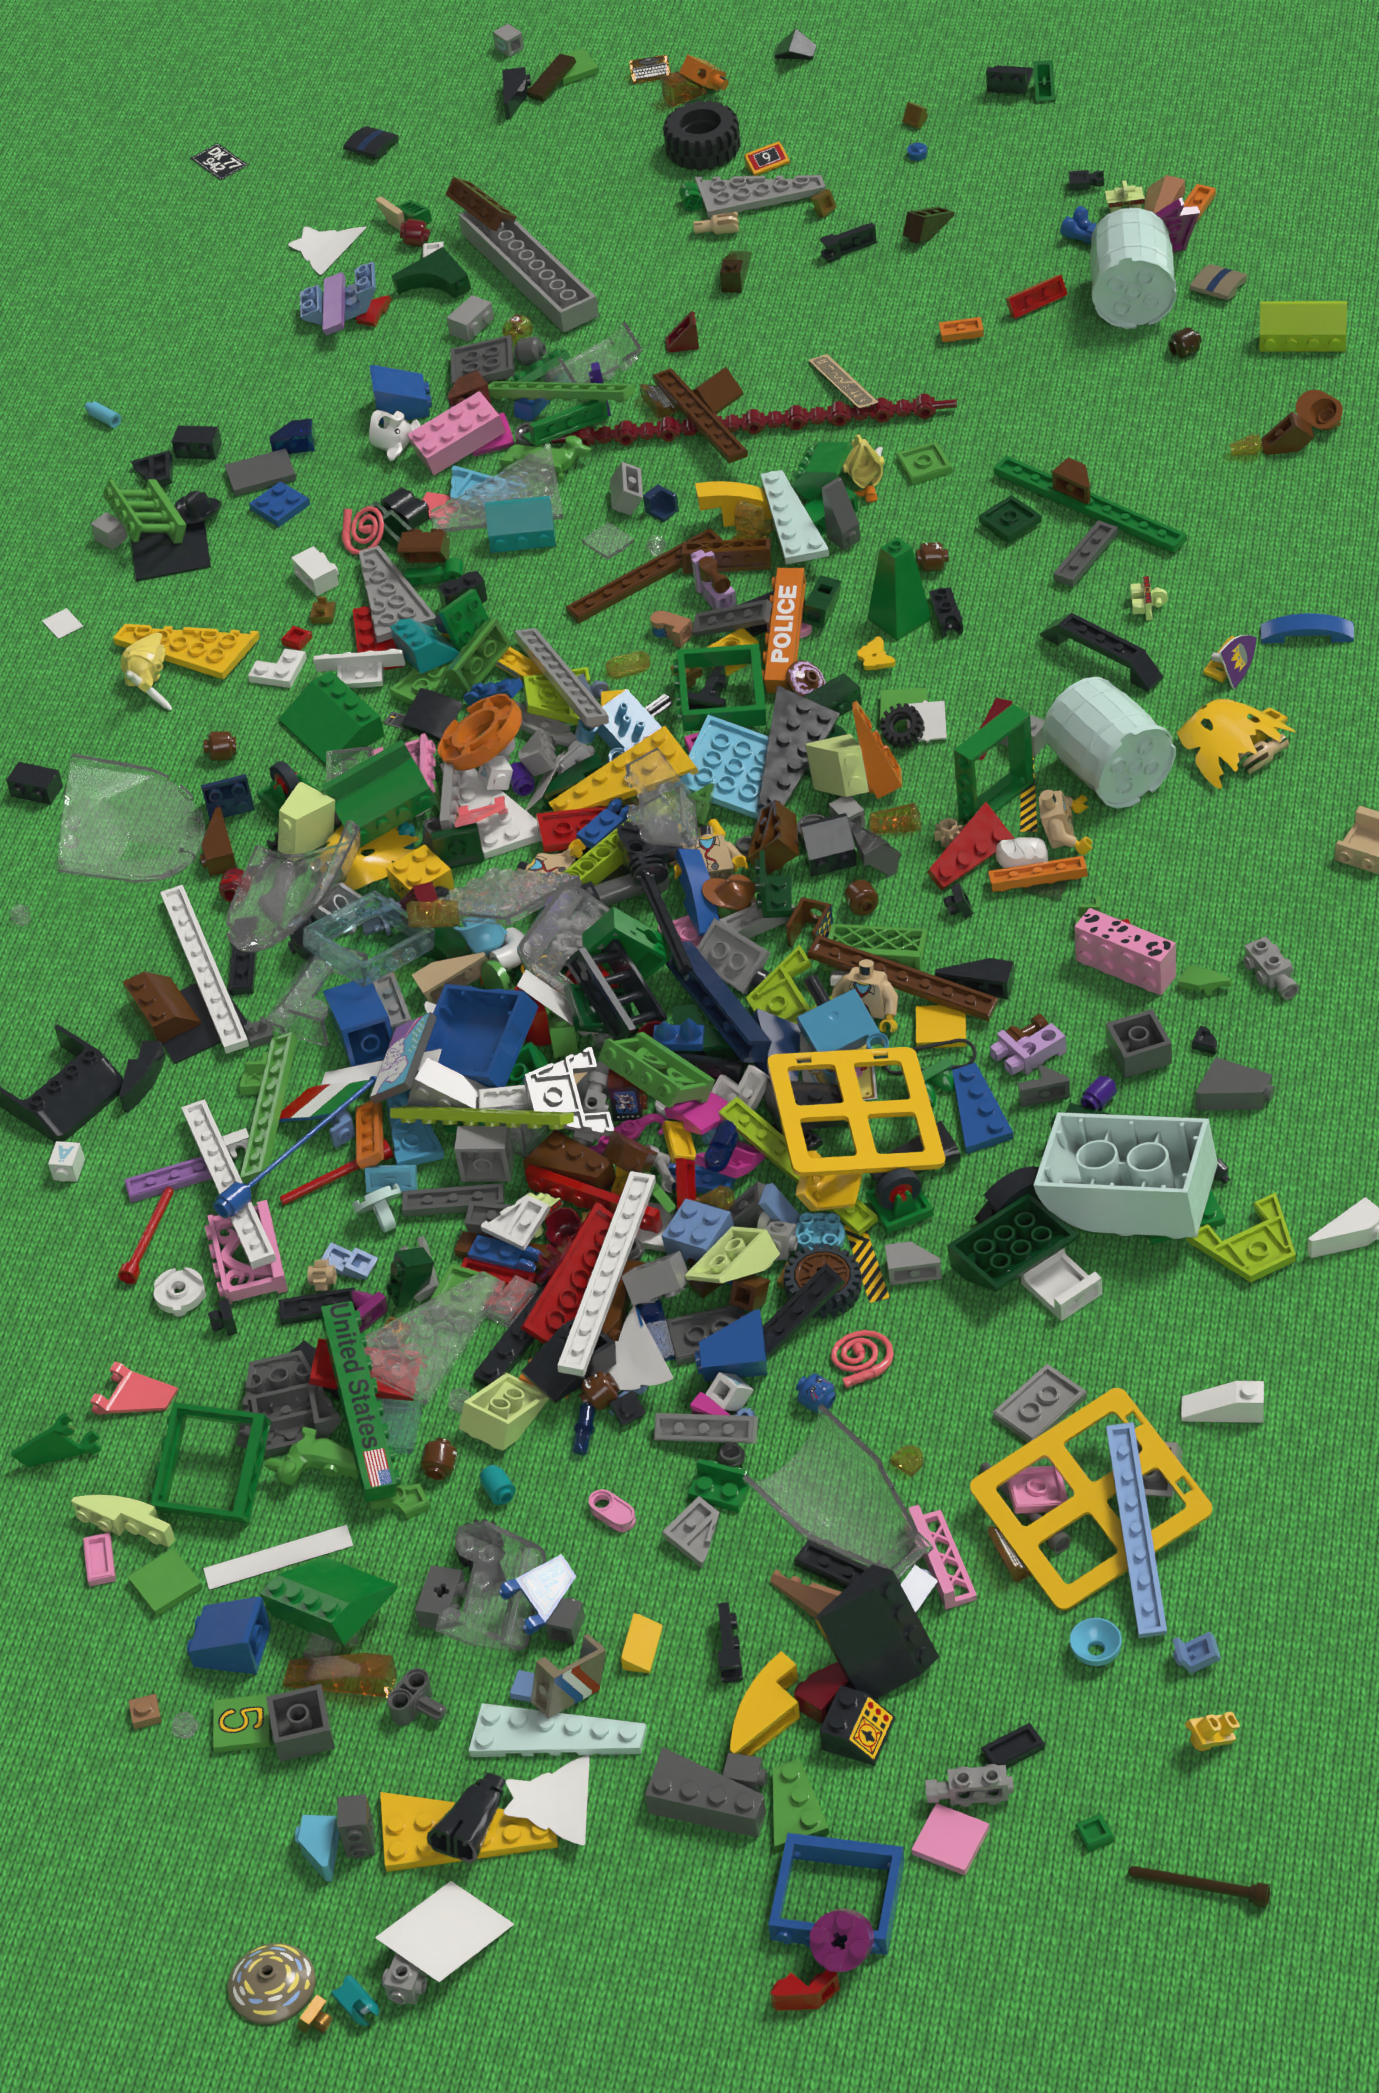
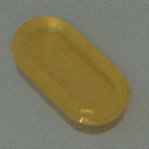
[606,651,651,678]

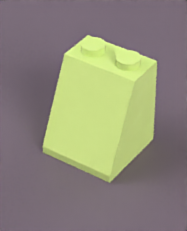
[805,734,869,797]
[278,782,335,860]

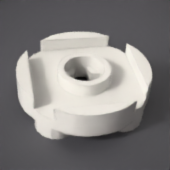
[153,1268,206,1317]

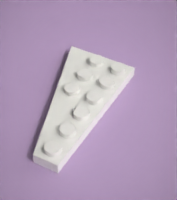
[440,763,541,859]

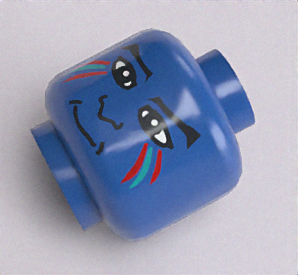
[795,1373,837,1413]

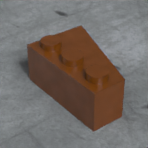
[747,799,799,875]

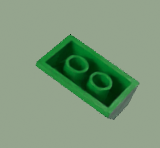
[791,442,852,502]

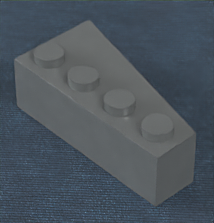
[645,1747,767,1838]

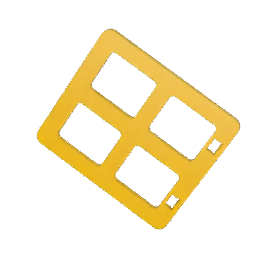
[767,1047,945,1177]
[970,1388,1212,1611]

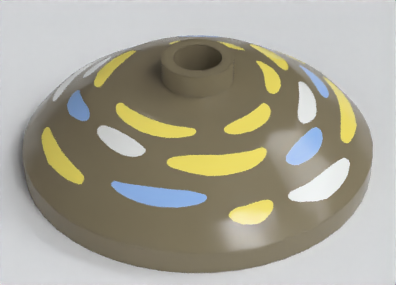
[228,1943,316,2025]

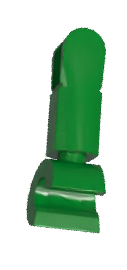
[402,558,464,587]

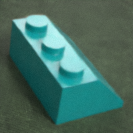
[485,496,556,553]
[390,618,459,674]

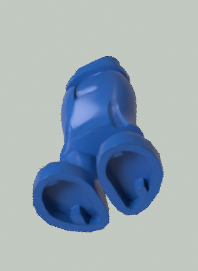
[1060,206,1097,244]

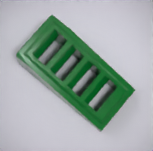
[396,200,432,224]

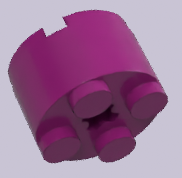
[810,1908,874,1972]

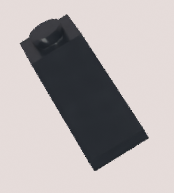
[502,67,532,120]
[935,958,1015,999]

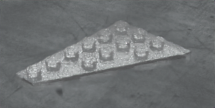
[431,444,563,532]
[364,1271,505,1405]

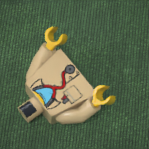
[1039,790,1093,855]
[674,826,748,879]
[517,839,586,901]
[831,959,898,1033]

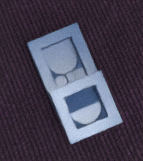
[321,1242,378,1279]

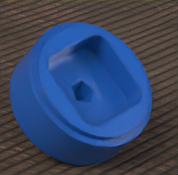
[907,143,927,161]

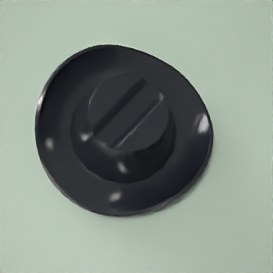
[174,490,222,524]

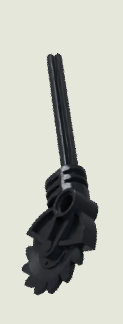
[617,813,693,976]

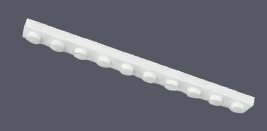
[160,885,249,1054]
[181,1099,277,1269]
[558,1171,656,1377]

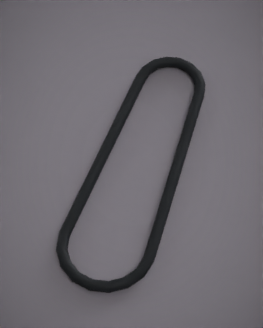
[884,1038,977,1075]

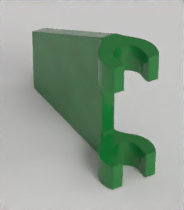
[11,1413,101,1467]

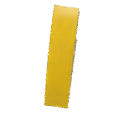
[695,481,772,527]
[730,1651,800,1756]

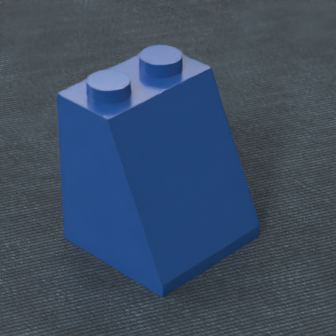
[370,365,432,425]
[695,1309,768,1382]
[187,1597,272,1675]

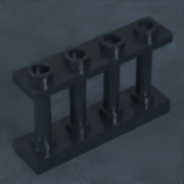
[565,939,668,1041]

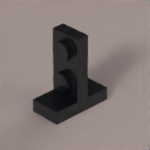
[687,666,728,710]

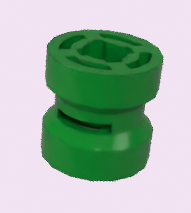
[679,182,703,211]

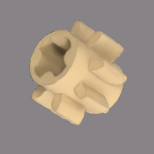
[934,818,963,848]
[307,1259,337,1291]

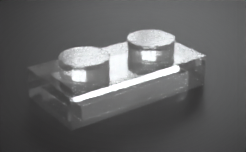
[486,1275,538,1328]

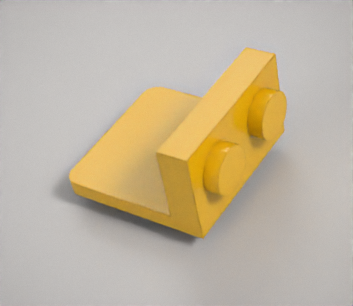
[795,1151,863,1211]

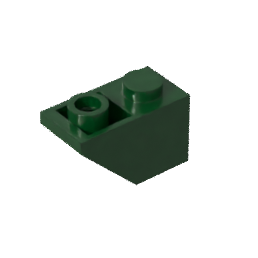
[386,1247,434,1308]

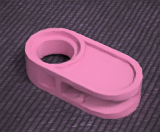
[588,1489,636,1532]

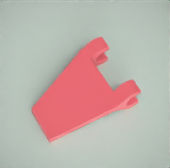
[454,796,508,828]
[90,1362,178,1414]

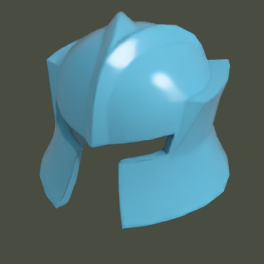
[454,910,508,958]

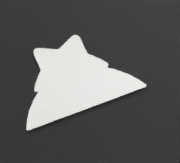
[288,227,367,275]
[604,1305,673,1393]
[504,1755,590,1845]

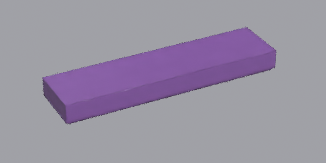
[322,272,346,335]
[124,1157,212,1203]

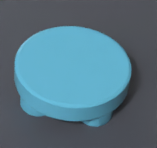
[796,1212,845,1254]

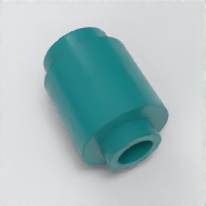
[480,1465,516,1505]

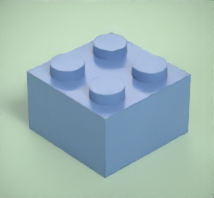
[661,1199,734,1263]

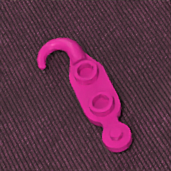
[588,1113,667,1155]

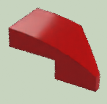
[355,295,391,327]

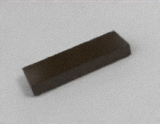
[527,54,576,101]

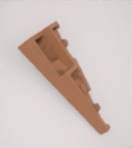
[1144,175,1185,214]
[770,1570,842,1618]

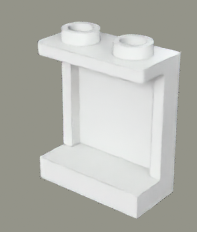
[1021,1248,1102,1321]

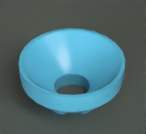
[1070,1618,1122,1666]

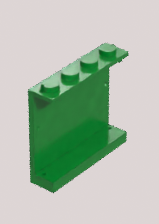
[321,740,438,850]

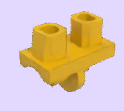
[1185,1712,1240,1751]

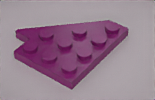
[1155,198,1200,252]

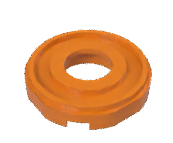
[438,694,522,771]

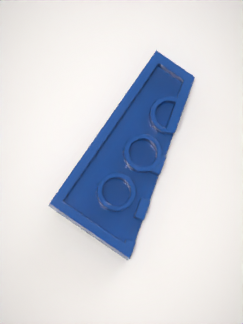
[952,1062,1013,1154]

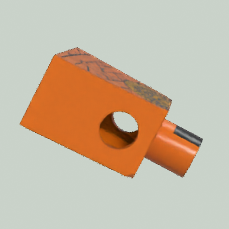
[679,55,729,91]

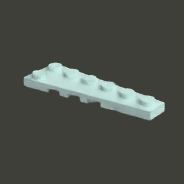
[761,470,829,564]
[469,1703,647,1757]

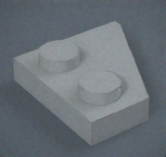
[662,1496,719,1568]

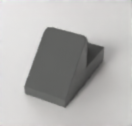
[1018,1065,1070,1107]
[725,1181,765,1228]

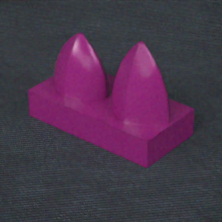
[352,1291,388,1333]

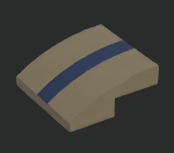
[1189,264,1248,300]

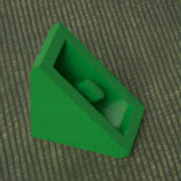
[1033,60,1056,102]

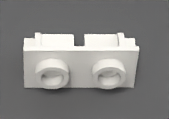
[553,740,595,775]

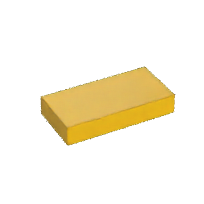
[662,1121,696,1164]

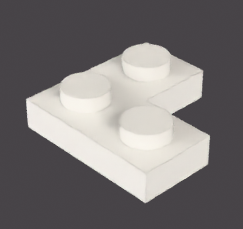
[248,649,307,688]
[711,1065,770,1111]

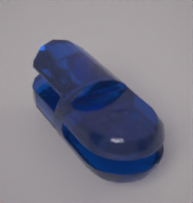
[704,1120,739,1172]

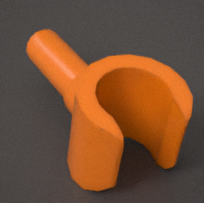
[853,485,877,503]

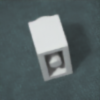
[291,546,339,596]

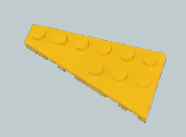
[113,624,260,680]
[548,726,699,812]
[380,1792,558,1872]

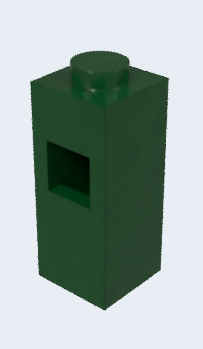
[802,575,842,628]

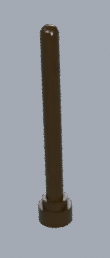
[1128,1866,1270,1908]

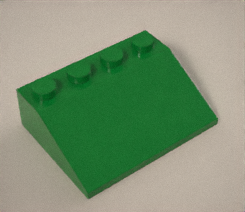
[278,671,385,768]
[259,1556,398,1645]

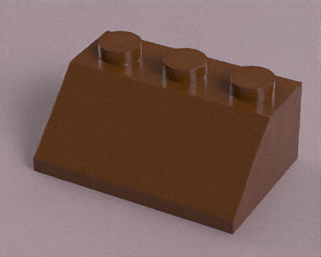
[123,972,201,1043]

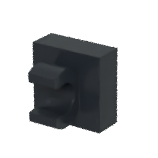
[943,883,974,918]
[208,1298,238,1336]

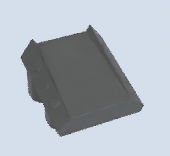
[849,822,902,878]

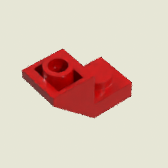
[770,1969,840,2011]

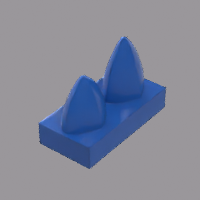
[653,1018,705,1051]

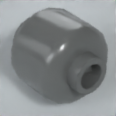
[514,337,547,365]

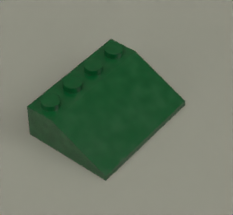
[947,1193,1079,1292]

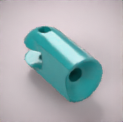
[331,1975,379,2026]

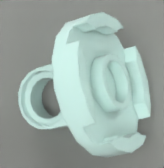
[352,1184,402,1233]

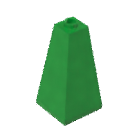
[868,537,931,641]

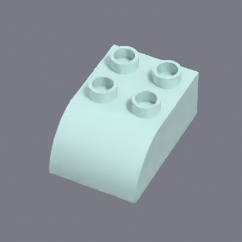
[1034,1112,1218,1239]

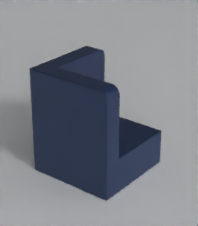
[643,484,679,522]

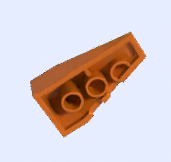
[853,701,902,799]

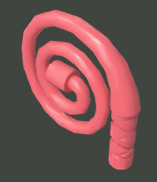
[341,506,384,555]
[831,1330,894,1388]

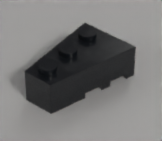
[764,1079,848,1134]

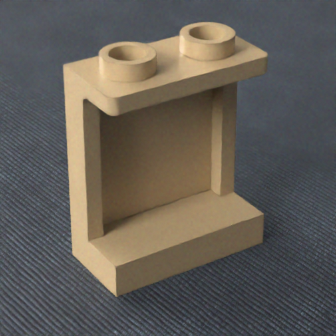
[1335,806,1379,874]

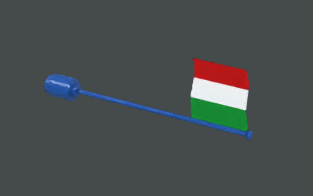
[213,1076,377,1218]

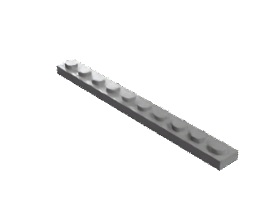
[515,628,609,727]

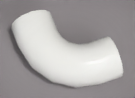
[489,927,530,972]

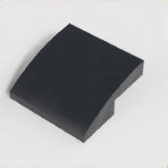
[400,688,463,742]

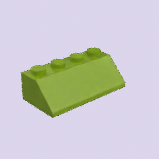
[1259,301,1347,352]

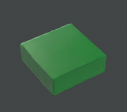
[1075,1814,1114,1852]

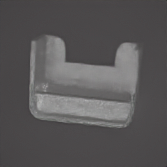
[542,322,643,400]
[624,747,699,848]
[517,882,610,998]
[266,944,372,1047]
[435,1520,546,1651]

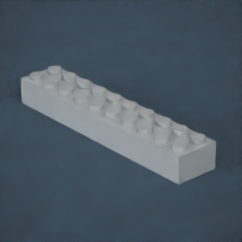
[459,211,599,333]

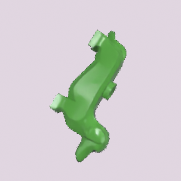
[500,435,593,481]
[264,1427,358,1485]

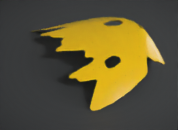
[1177,699,1295,789]
[317,824,420,890]

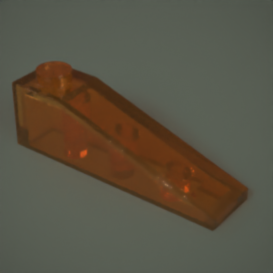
[283,1653,397,1697]

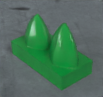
[903,1057,954,1107]

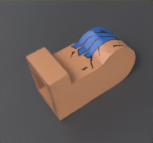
[650,611,693,648]

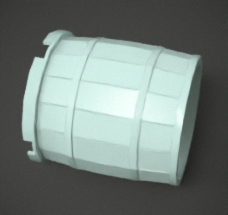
[1090,208,1176,329]
[1043,677,1176,809]

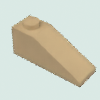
[412,952,488,1004]

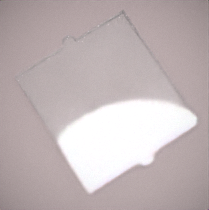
[582,522,634,560]

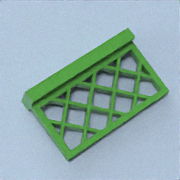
[823,924,928,972]

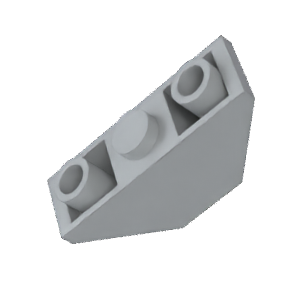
[518,730,557,776]

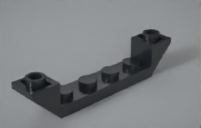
[1040,613,1163,692]

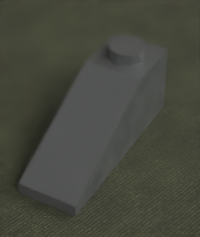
[822,477,861,550]

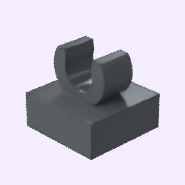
[244,1016,274,1048]

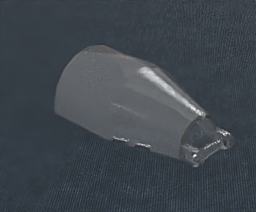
[743,1404,934,1582]

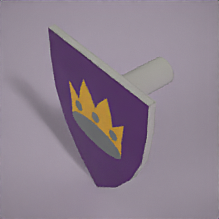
[1211,635,1257,689]

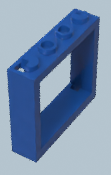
[769,1833,905,1955]

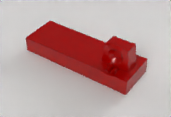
[1005,275,1068,318]

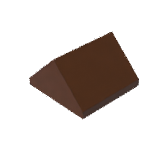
[692,367,744,415]

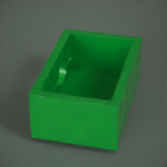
[582,907,671,981]

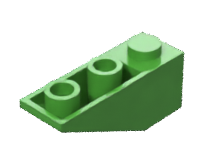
[546,1007,579,1058]

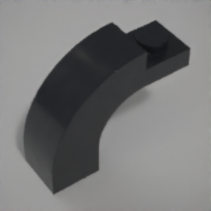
[974,1166,1042,1224]

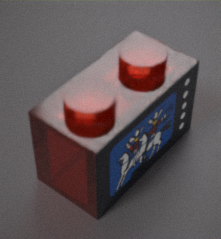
[608,1069,648,1122]

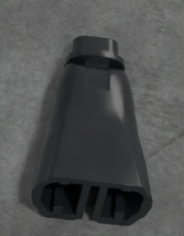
[869,1120,961,1184]
[427,1773,506,1863]

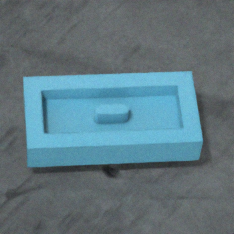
[365,1165,418,1192]

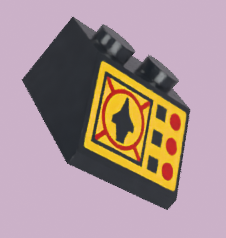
[819,1685,896,1766]

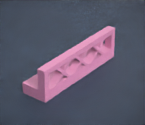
[908,1505,977,1610]

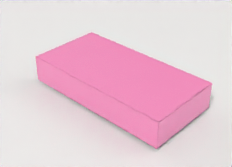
[83,1532,116,1586]

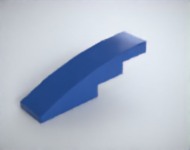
[675,848,719,936]

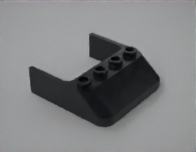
[0,1024,123,1142]

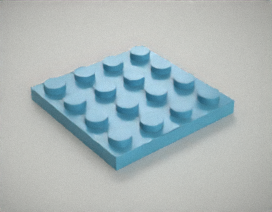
[674,715,769,819]

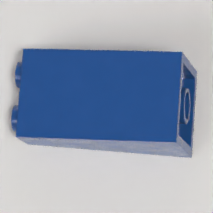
[323,976,393,1067]

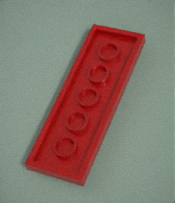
[520,1202,639,1344]

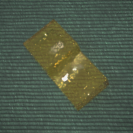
[406,900,460,928]

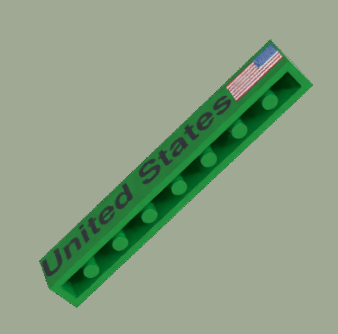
[321,1301,401,1502]

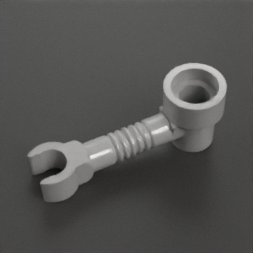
[645,1144,676,1194]

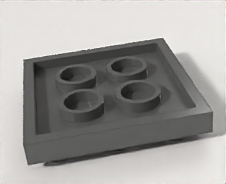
[450,335,515,386]

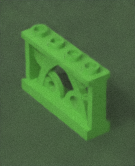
[598,1032,715,1108]

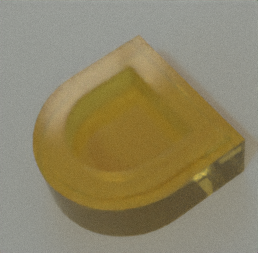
[890,1445,923,1477]

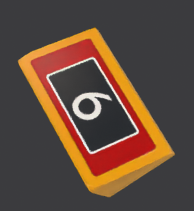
[744,142,790,176]

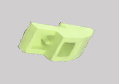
[71,1495,175,1548]

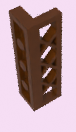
[445,177,517,231]
[681,538,772,574]

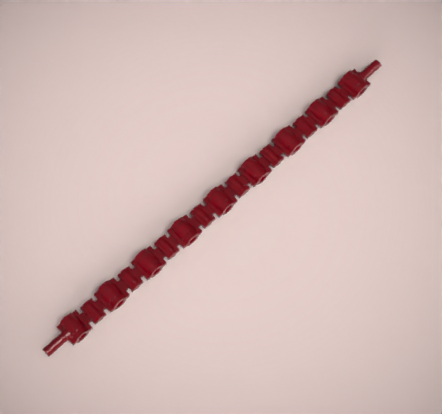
[551,393,957,447]

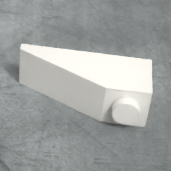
[1308,1197,1379,1258]
[1181,1381,1264,1423]

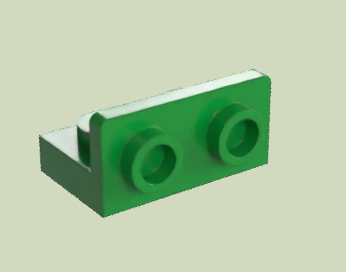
[688,1459,751,1513]

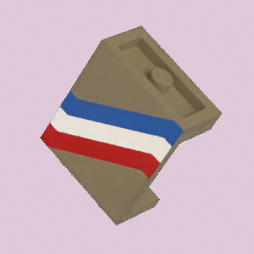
[530,1634,606,1718]

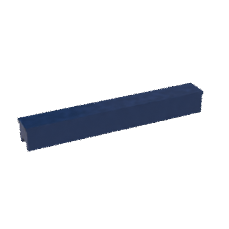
[666,941,772,1063]

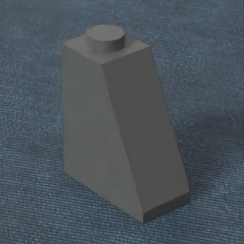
[1196,1057,1275,1110]

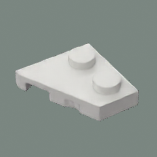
[481,1195,550,1251]

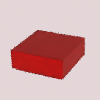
[281,626,313,651]

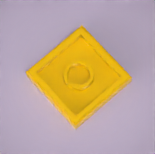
[916,1005,966,1048]

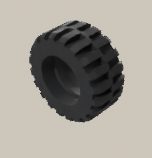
[663,100,741,171]

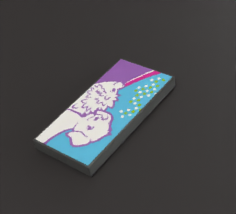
[369,1012,437,1103]

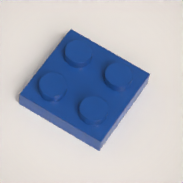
[249,481,310,527]

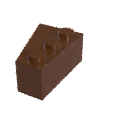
[523,1130,616,1191]

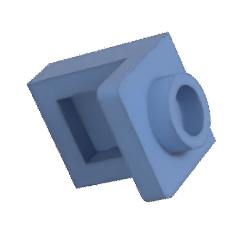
[329,1109,356,1148]
[1172,1632,1221,1674]

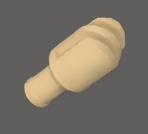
[693,212,739,235]
[1238,734,1289,774]

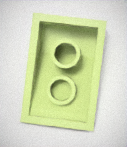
[684,1227,780,1283]
[458,1373,549,1451]

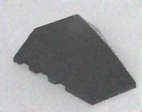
[236,1350,341,1457]

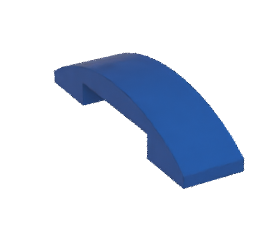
[1261,613,1354,643]

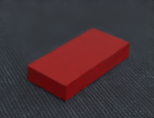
[676,1158,696,1210]

